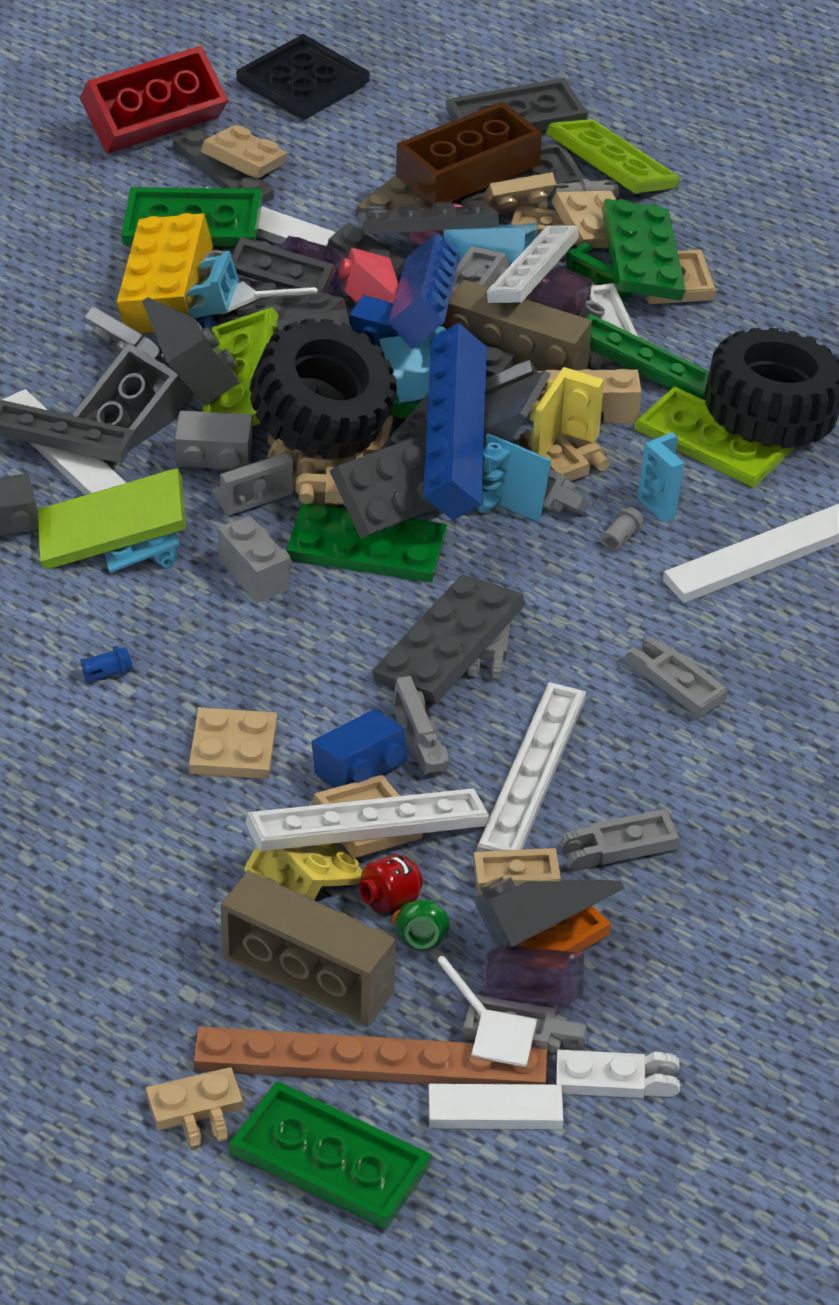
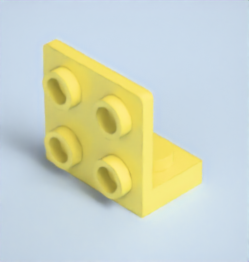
[528,367,604,457]
[244,843,362,900]

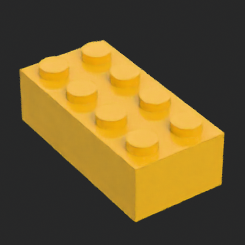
[117,213,213,334]

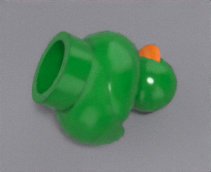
[391,899,450,949]

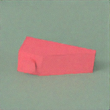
[338,247,399,303]

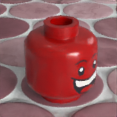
[358,854,423,914]

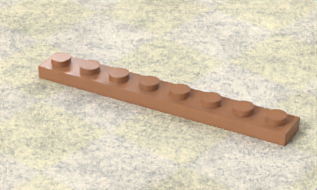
[194,1026,547,1085]

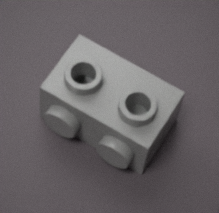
[175,411,252,470]
[218,515,292,603]

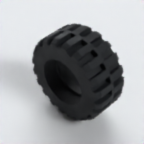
[250,318,397,460]
[704,328,839,448]

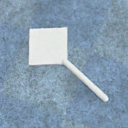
[221,281,318,315]
[438,956,537,1067]

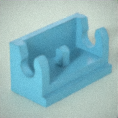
[187,251,239,318]

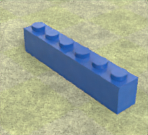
[388,232,459,349]
[423,323,487,521]

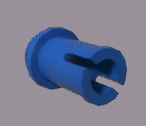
[80,646,133,683]

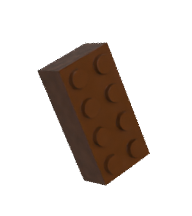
[396,101,542,206]

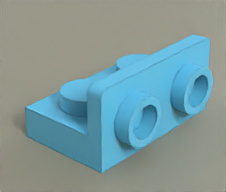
[637,432,684,523]

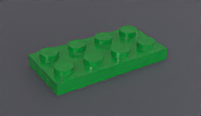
[121,187,263,246]
[601,198,686,301]
[286,503,447,582]
[229,1080,432,1230]

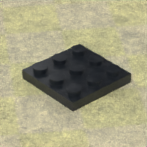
[236,34,370,119]

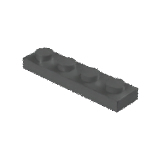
[173,128,274,204]
[0,400,135,463]

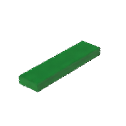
[586,313,709,399]

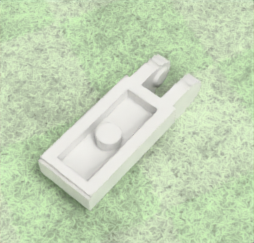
[556,1049,680,1098]

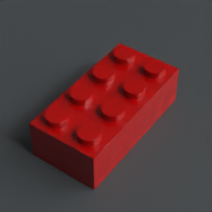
[80,45,228,154]

